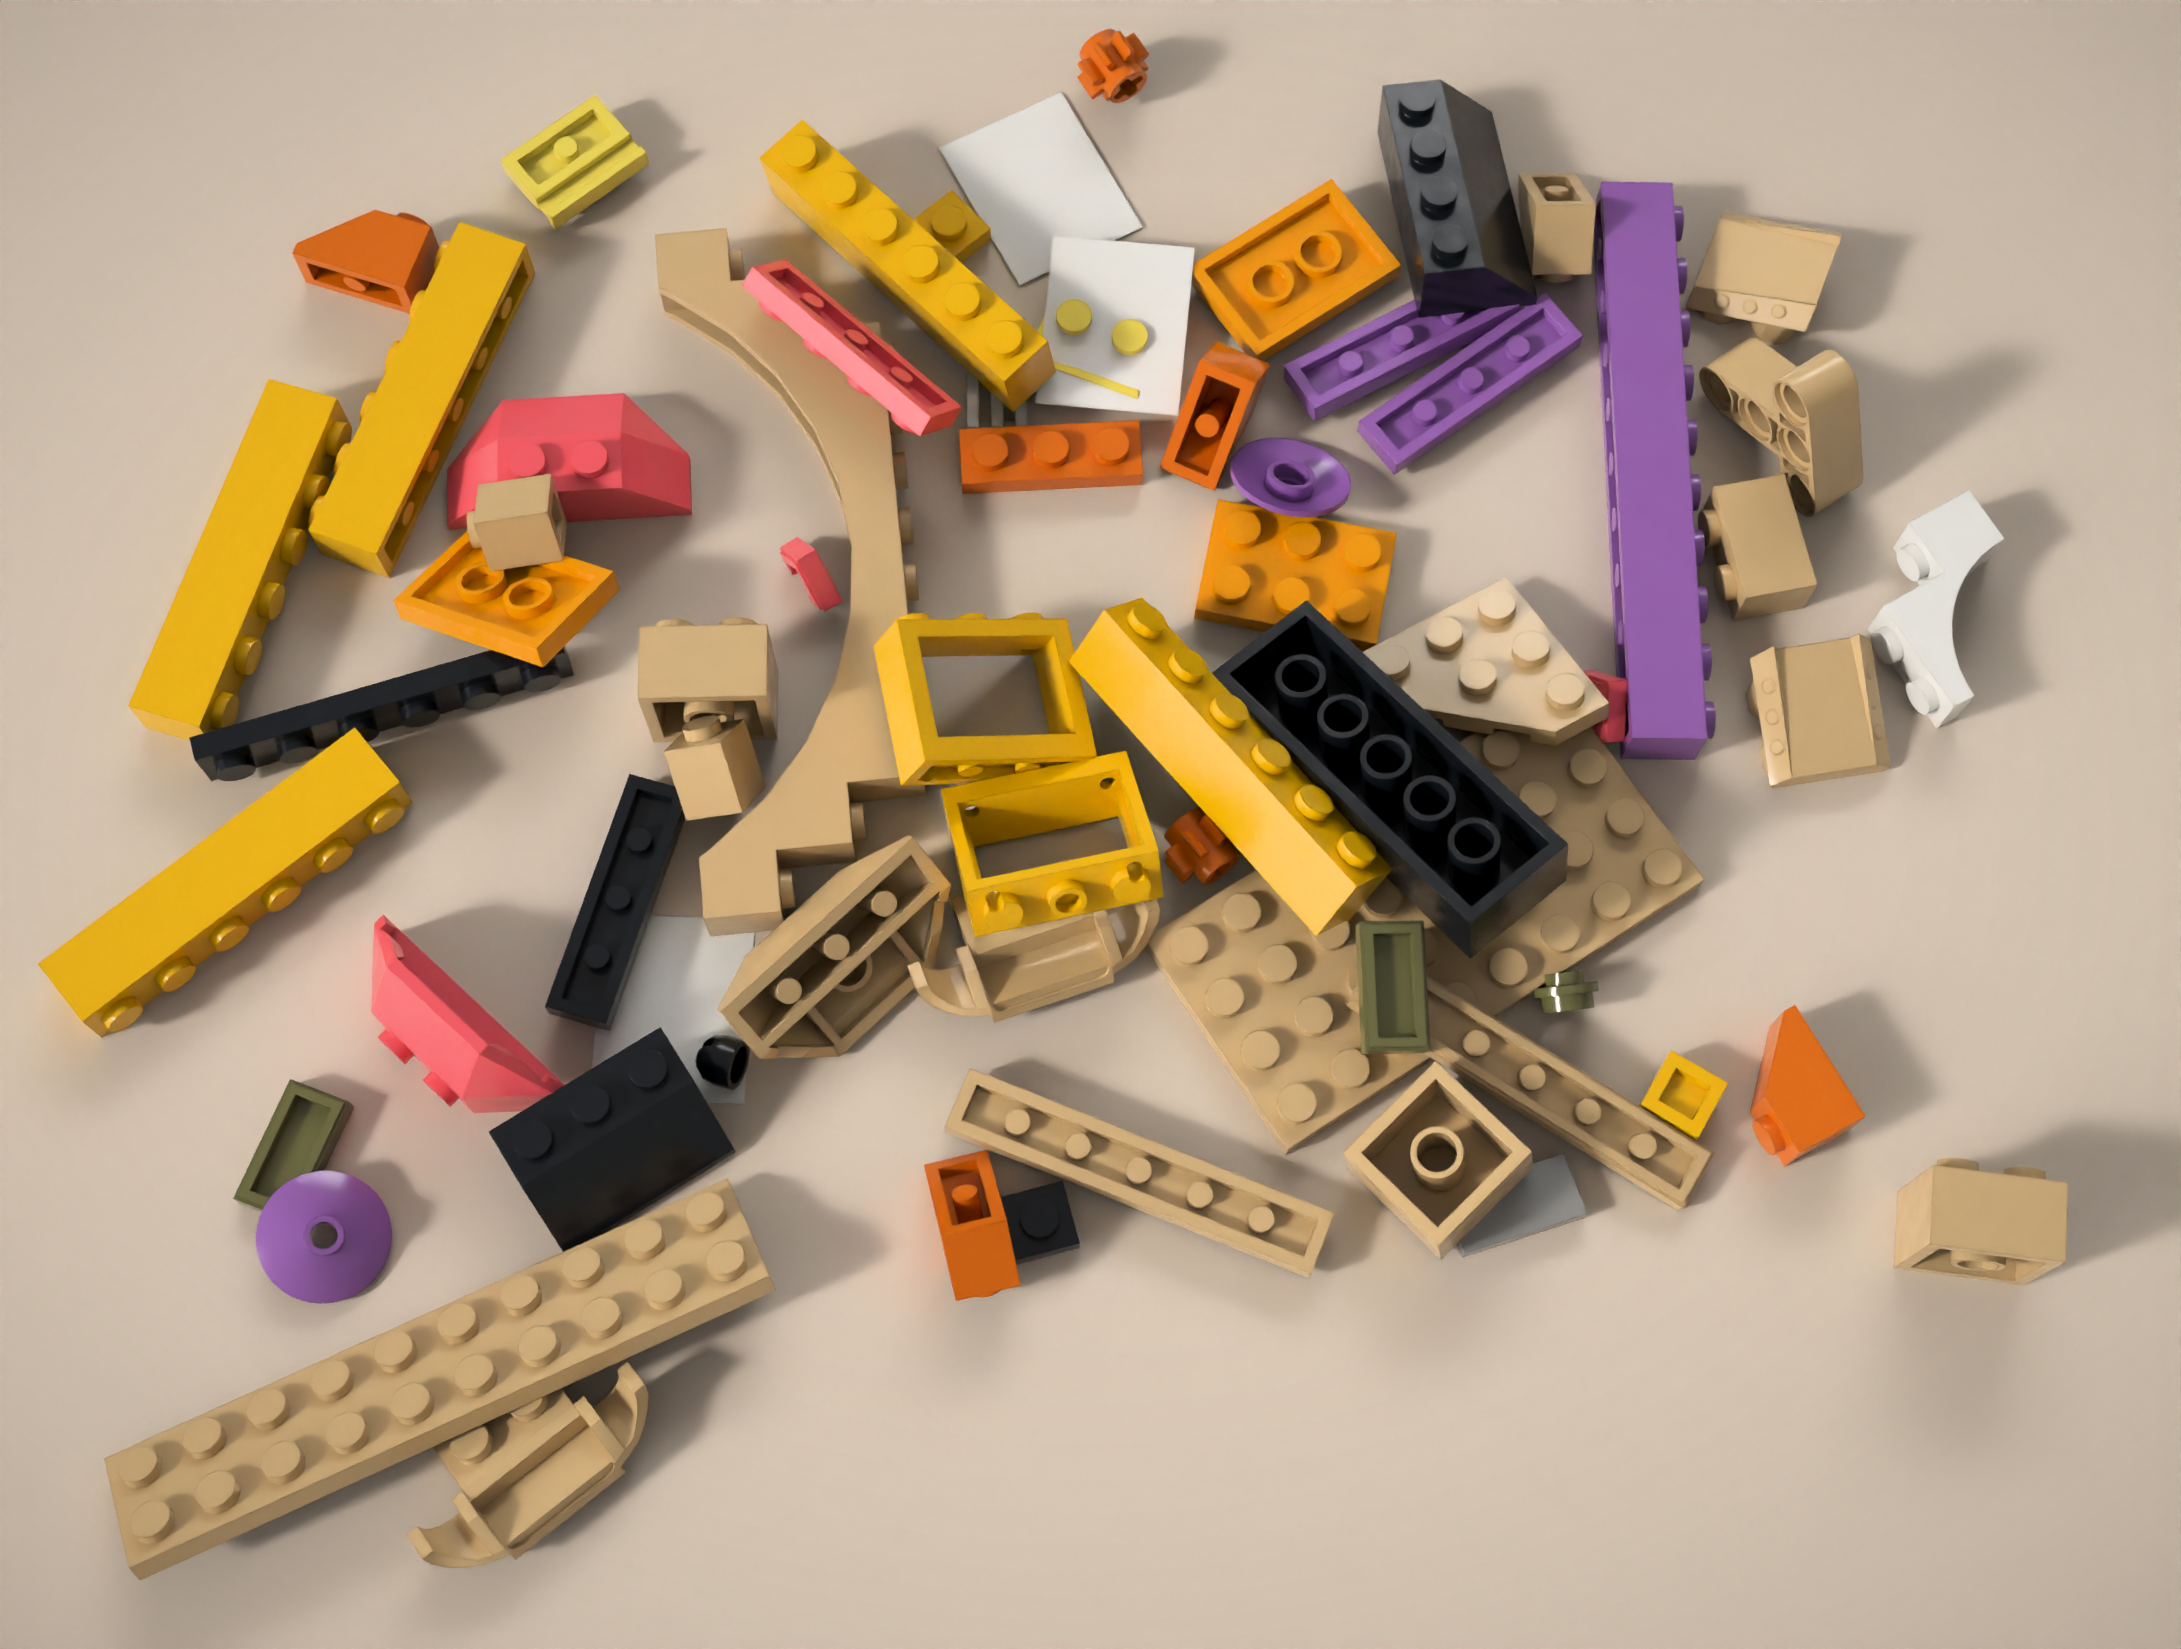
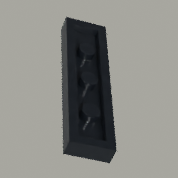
[545,774,685,1031]

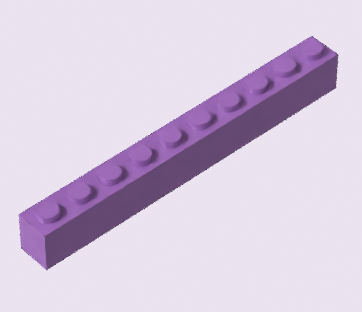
[1593,182,1716,760]

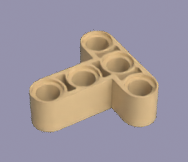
[1699,338,1863,517]

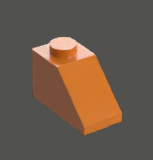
[292,210,439,314]
[1159,341,1271,491]
[1750,1005,1866,1167]
[924,1150,1021,1301]

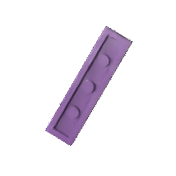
[1357,293,1583,475]
[1284,299,1520,422]

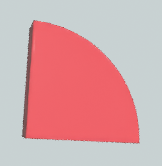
[779,537,843,612]
[1583,670,1628,743]

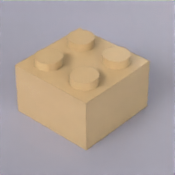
[637,617,778,742]
[1343,1061,1533,1260]
[1894,1158,2068,1285]

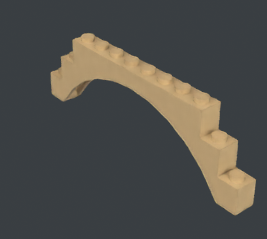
[655,228,927,937]

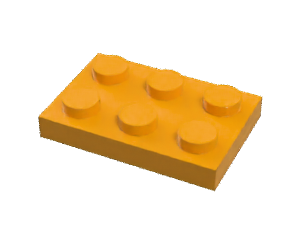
[1191,179,1401,361]
[1194,499,1397,651]
[393,530,620,667]

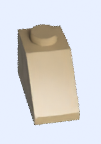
[1518,173,1596,283]

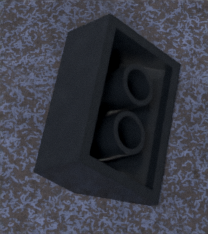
[489,1027,736,1252]

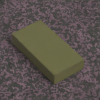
[1355,920,1430,1054]
[233,1079,354,1212]

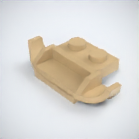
[907,858,1160,1023]
[407,1362,648,1568]

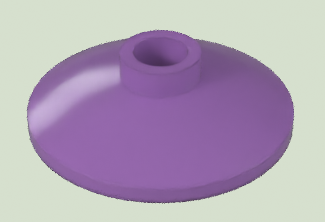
[1230,438,1351,518]
[256,1171,392,1304]

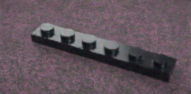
[189,646,574,781]

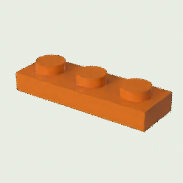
[959,420,1143,494]

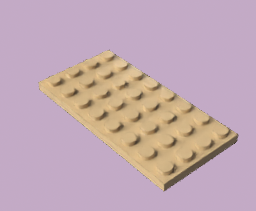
[1145,727,1705,1154]

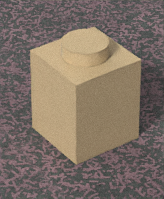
[467,474,567,572]
[664,715,766,821]

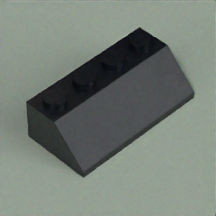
[1377,79,1537,318]

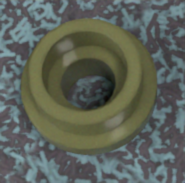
[1533,970,1599,1014]

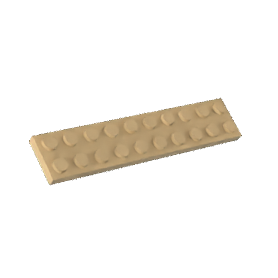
[104,1178,776,1580]

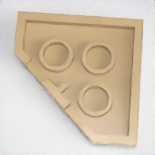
[1363,577,1609,746]

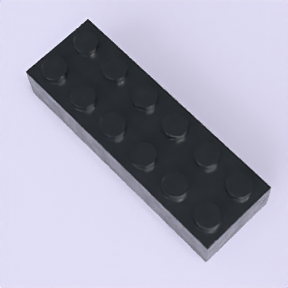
[1212,600,1568,959]

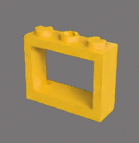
[873,612,1097,786]
[941,751,1164,937]

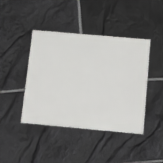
[939,92,1143,286]
[1035,235,1195,416]
[592,915,755,1104]

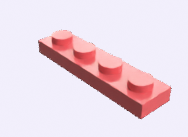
[742,259,962,436]

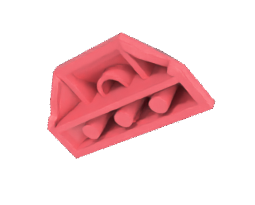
[447,393,692,529]
[371,914,565,1113]

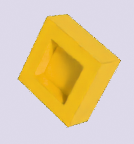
[914,189,991,263]
[1639,1050,1728,1141]

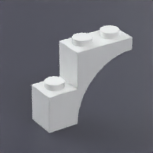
[1867,490,2005,728]

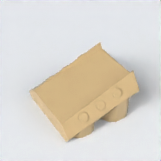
[1685,211,1842,345]
[1745,633,1891,788]

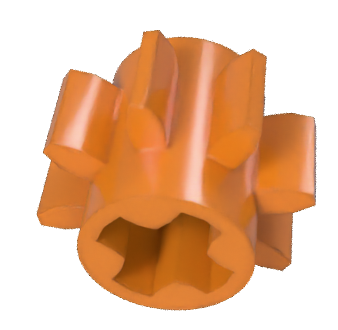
[1077,29,1150,103]
[1164,807,1241,886]

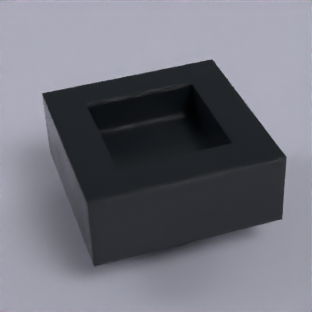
[1001,1181,1080,1265]

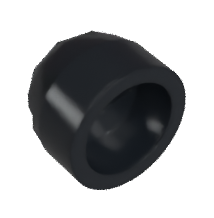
[695,1035,750,1090]

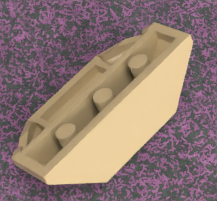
[717,835,951,1059]

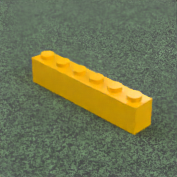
[759,119,1056,412]
[308,221,535,578]
[128,379,352,741]
[1069,597,1392,936]
[38,727,413,1038]

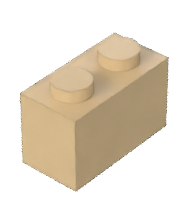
[1698,474,1818,621]

